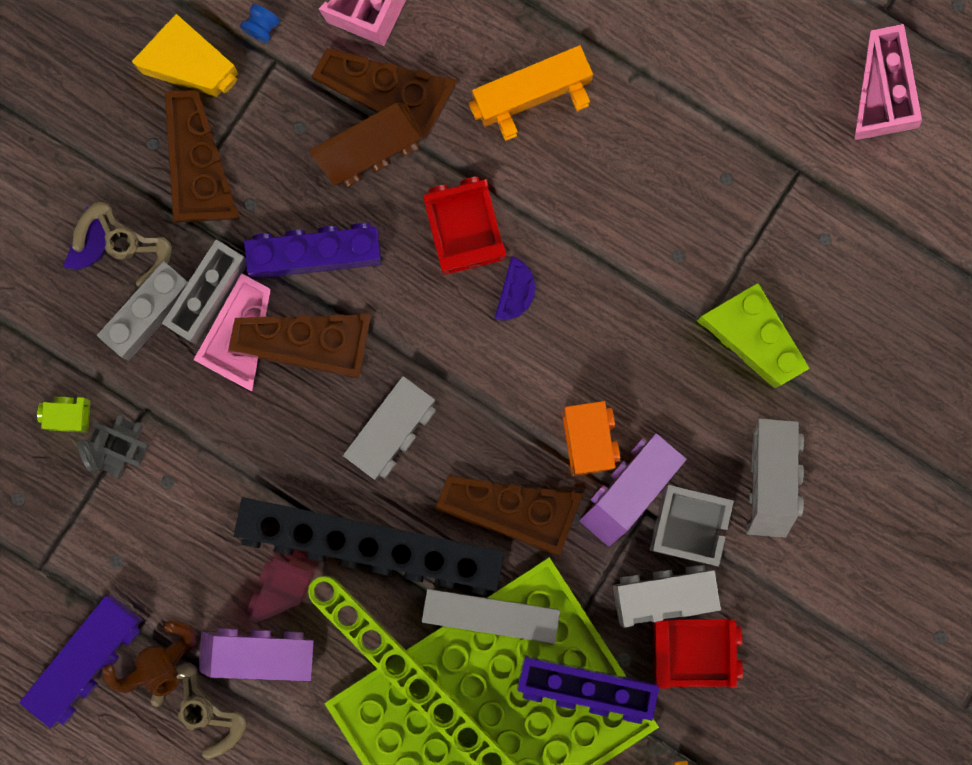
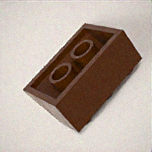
[309,102,425,188]

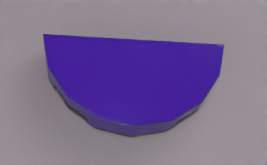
[63,206,106,270]
[494,256,536,321]

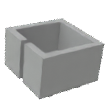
[649,485,734,567]

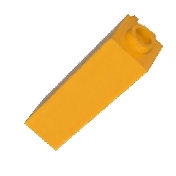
[468,45,593,141]

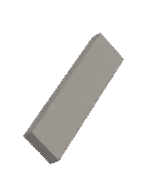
[422,589,560,644]

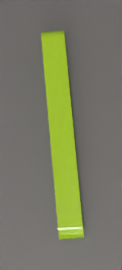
[308,576,518,765]

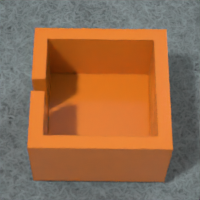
[562,401,620,476]

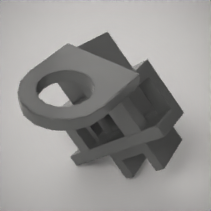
[77,415,149,479]

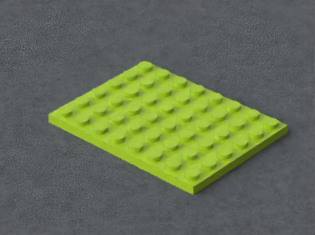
[324,557,659,765]

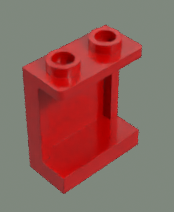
[423,177,506,276]
[652,619,743,689]

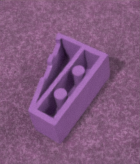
[579,433,687,547]
[198,628,314,681]

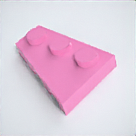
[194,273,271,391]

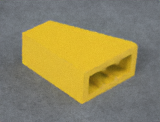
[132,14,238,97]

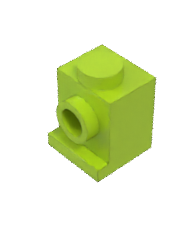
[37,397,91,433]

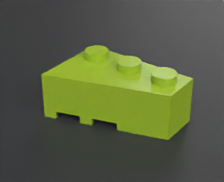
[697,283,810,388]

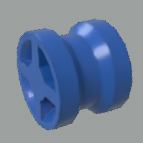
[239,4,281,44]

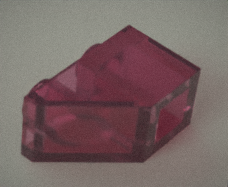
[247,558,314,624]

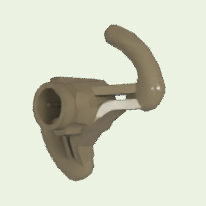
[72,201,172,288]
[150,662,247,760]

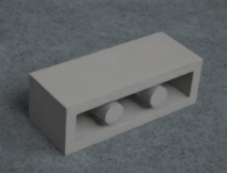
[162,240,247,345]
[96,261,188,361]
[343,376,437,481]

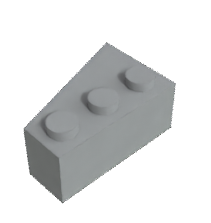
[746,419,804,538]
[613,564,721,627]

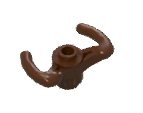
[102,621,197,696]

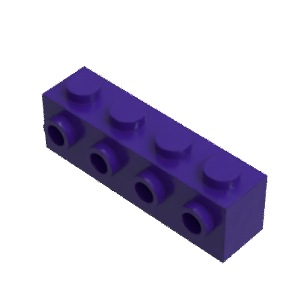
[244,223,382,279]
[19,595,142,728]
[517,655,659,724]

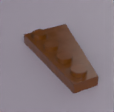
[312,48,457,139]
[165,90,240,223]
[228,313,371,379]
[435,476,583,557]

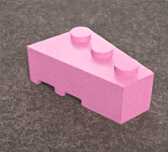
[319,0,406,46]
[854,24,922,140]

